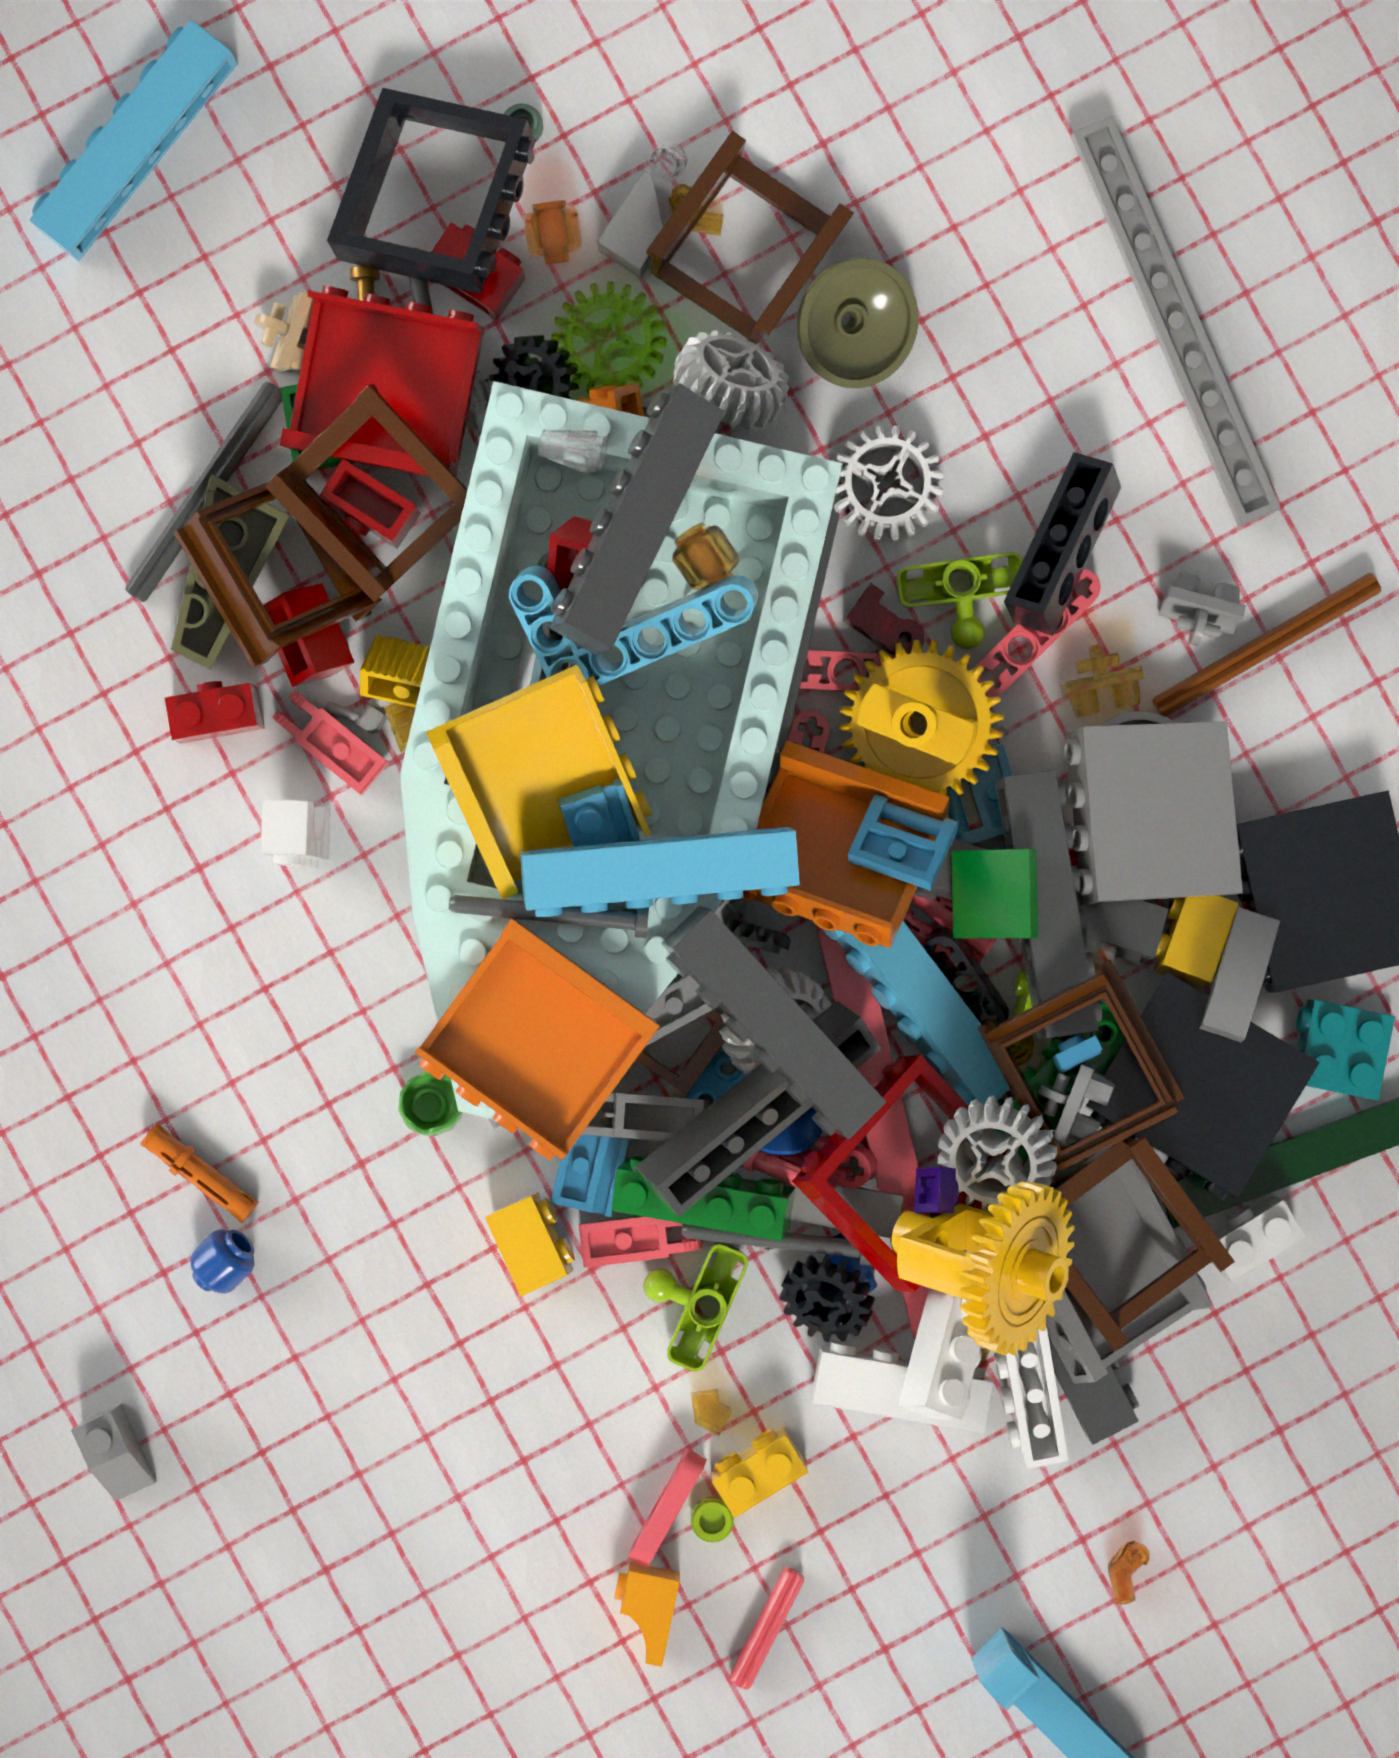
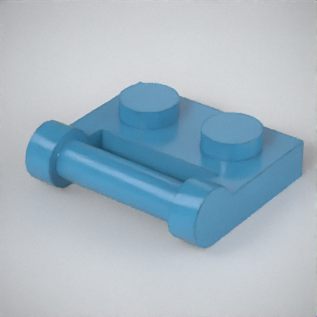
[947,744,1013,844]
[848,794,959,891]

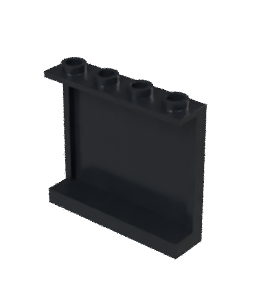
[1236,790,1399,993]
[1085,972,1320,1201]

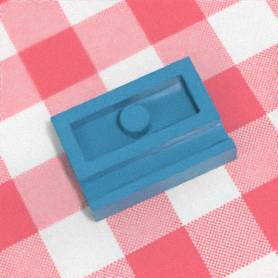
[558,779,640,846]
[550,1135,629,1217]

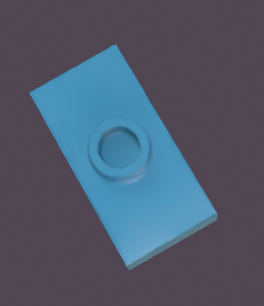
[1052,1034,1103,1073]

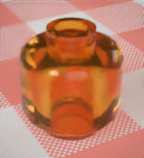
[523,200,582,265]
[672,522,739,590]

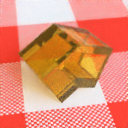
[384,703,415,752]
[691,1388,732,1436]

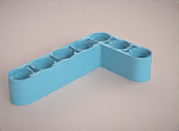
[509,565,758,686]
[971,1627,1134,1758]

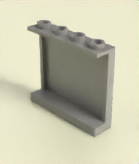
[1063,721,1243,905]
[1046,1159,1212,1384]

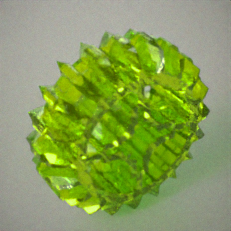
[551,281,667,395]

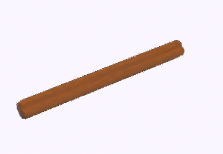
[1152,573,1382,717]

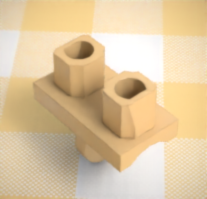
[254,291,313,372]

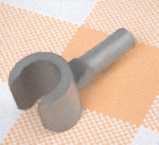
[325,701,387,734]

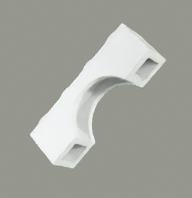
[261,799,331,868]

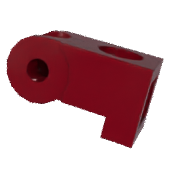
[843,583,924,655]

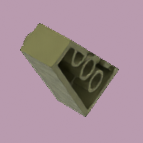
[170,474,290,670]

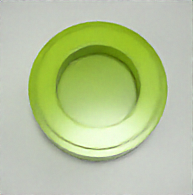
[691,1496,734,1543]

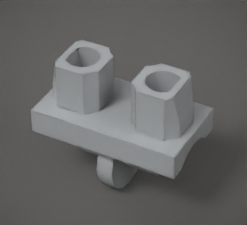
[1158,571,1246,646]
[1037,1062,1116,1143]

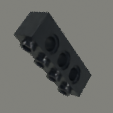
[1004,452,1121,636]

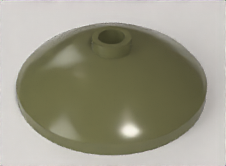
[797,257,919,388]

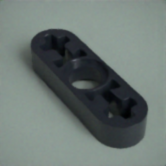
[924,927,1009,1025]

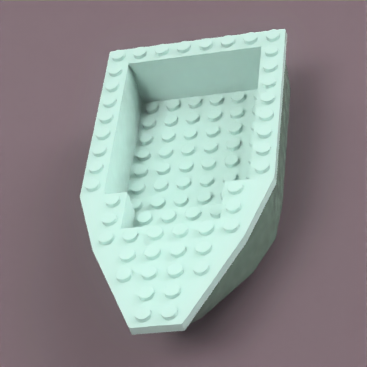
[400,381,843,1119]

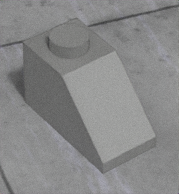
[597,170,663,279]
[71,1404,157,1501]

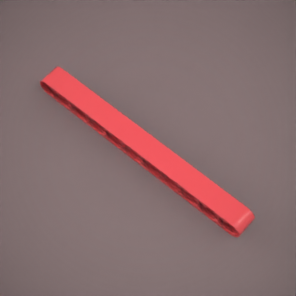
[816,925,930,1340]

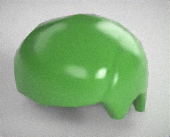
[398,1071,463,1136]

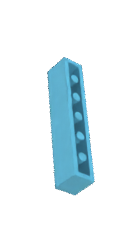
[29,19,238,262]
[520,827,800,917]
[822,921,1010,1106]

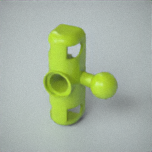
[896,552,1023,649]
[643,1243,748,1372]

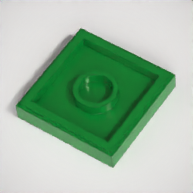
[951,849,1038,938]

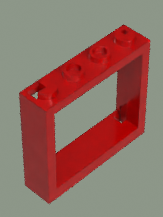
[792,1055,1024,1293]

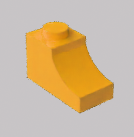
[614,1562,680,1667]

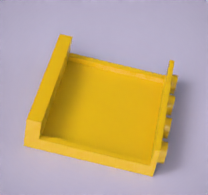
[426,665,652,900]

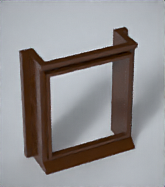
[646,131,854,344]
[265,384,468,602]
[174,480,383,669]
[977,959,1185,1171]
[1052,1136,1235,1351]

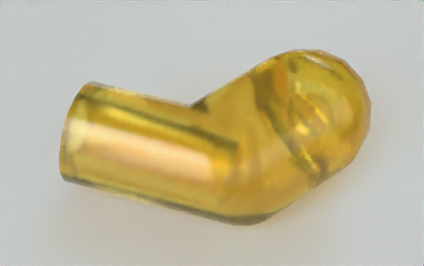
[668,184,724,236]

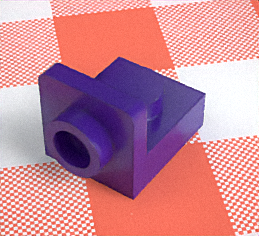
[914,1167,959,1215]

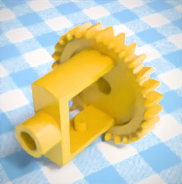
[839,640,1004,796]
[892,1182,1074,1356]

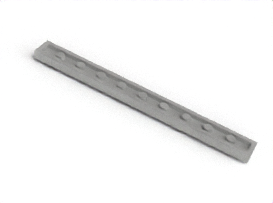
[1071,116,1281,527]

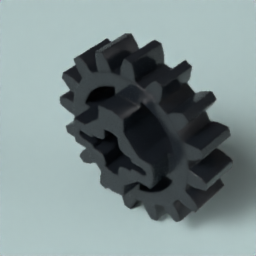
[489,335,579,400]
[779,1255,875,1342]

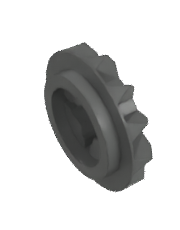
[725,919,791,954]

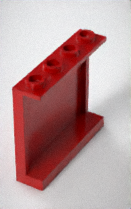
[279,286,485,477]

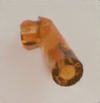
[1108,1541,1150,1605]

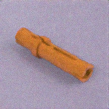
[140,1123,259,1223]

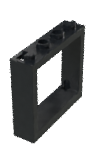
[327,88,536,294]

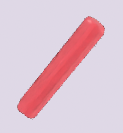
[730,1567,804,1690]

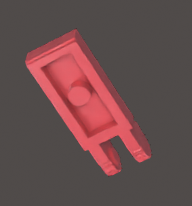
[271,689,389,796]
[578,1216,703,1268]

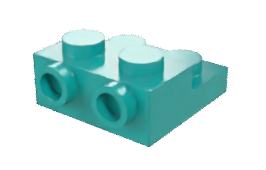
[1296,999,1395,1101]

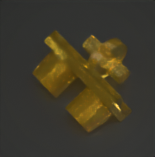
[1060,644,1144,718]

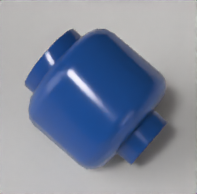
[190,1229,255,1294]

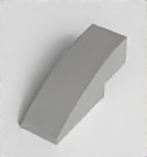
[1199,907,1280,1042]
[581,1093,704,1141]

